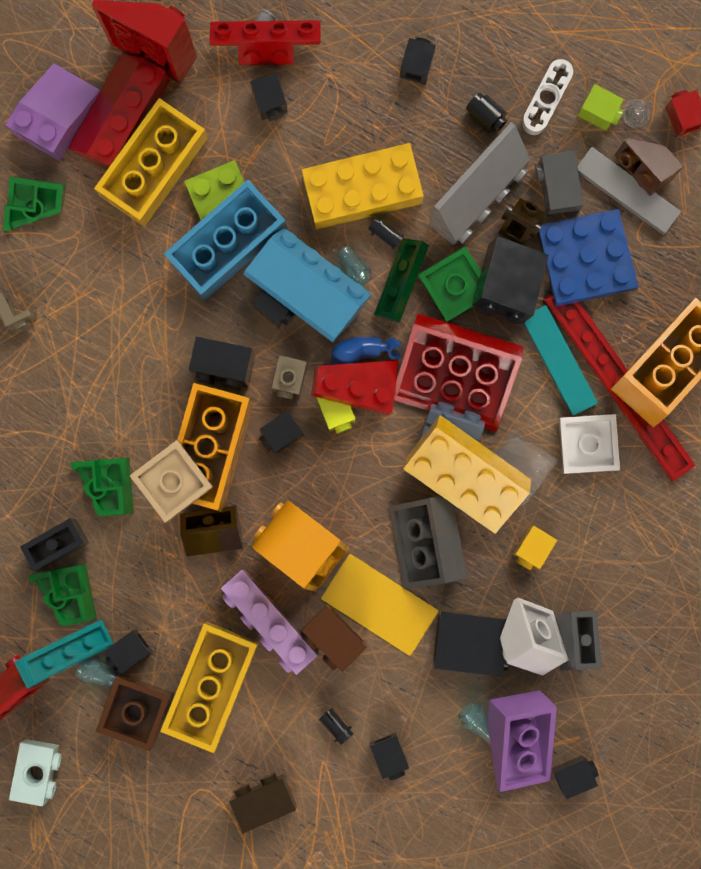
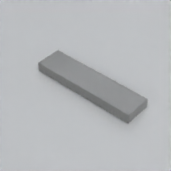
[577,147,681,235]

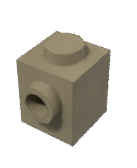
[272,355,307,400]

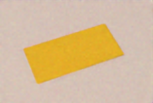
[321,554,438,656]

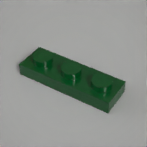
[374,238,429,323]

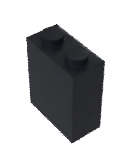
[472,236,549,324]
[433,610,509,677]

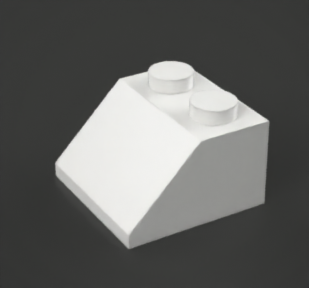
[500,598,569,676]

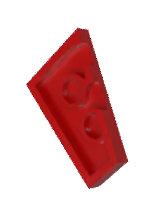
[311,360,398,415]

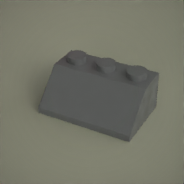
[389,496,467,589]

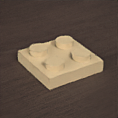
[130,440,213,523]

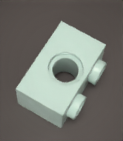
[9,739,62,806]

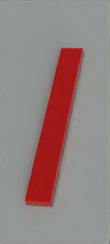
[543,294,696,482]

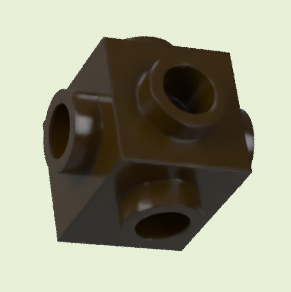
[498,198,544,245]

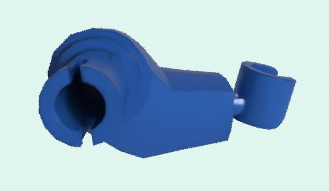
[329,336,402,365]

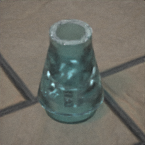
[336,246,372,286]
[75,656,119,688]
[458,701,490,744]

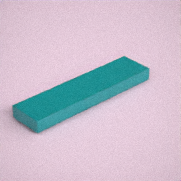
[523,305,598,416]
[14,619,114,689]

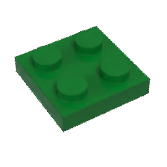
[418,246,481,323]

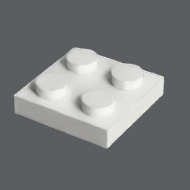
[559,414,620,474]

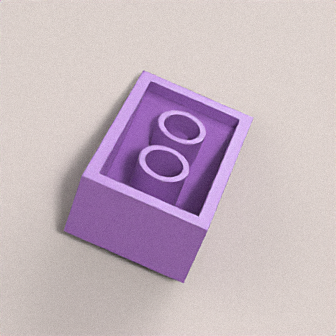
[5,63,101,161]
[488,690,557,792]

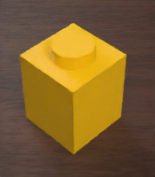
[513,525,558,571]

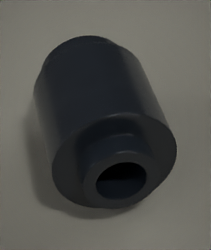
[466,92,507,133]

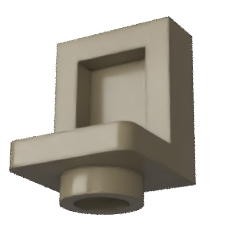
[0,292,36,331]

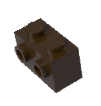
[180,505,243,557]
[229,773,297,834]

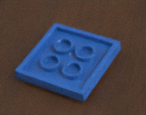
[538,209,639,307]

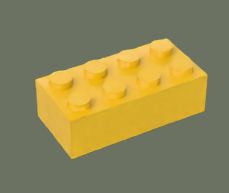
[94,98,208,227]
[301,143,424,230]
[403,415,531,534]
[160,622,259,753]

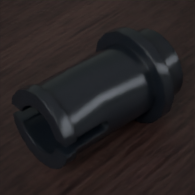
[368,216,404,249]
[318,708,354,745]

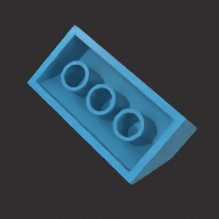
[164,180,287,301]
[243,227,371,342]

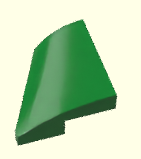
[3,176,66,231]
[71,458,134,516]
[28,563,97,626]

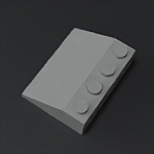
[429,122,530,247]

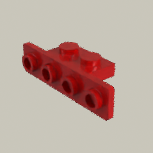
[209,20,321,65]

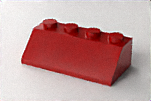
[68,54,170,170]

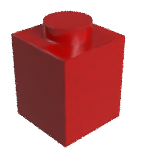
[665,90,701,137]

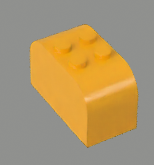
[611,298,701,427]
[177,383,252,511]
[251,499,350,592]

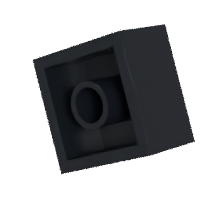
[189,336,256,391]

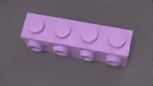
[221,569,318,675]

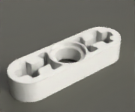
[522,59,573,135]

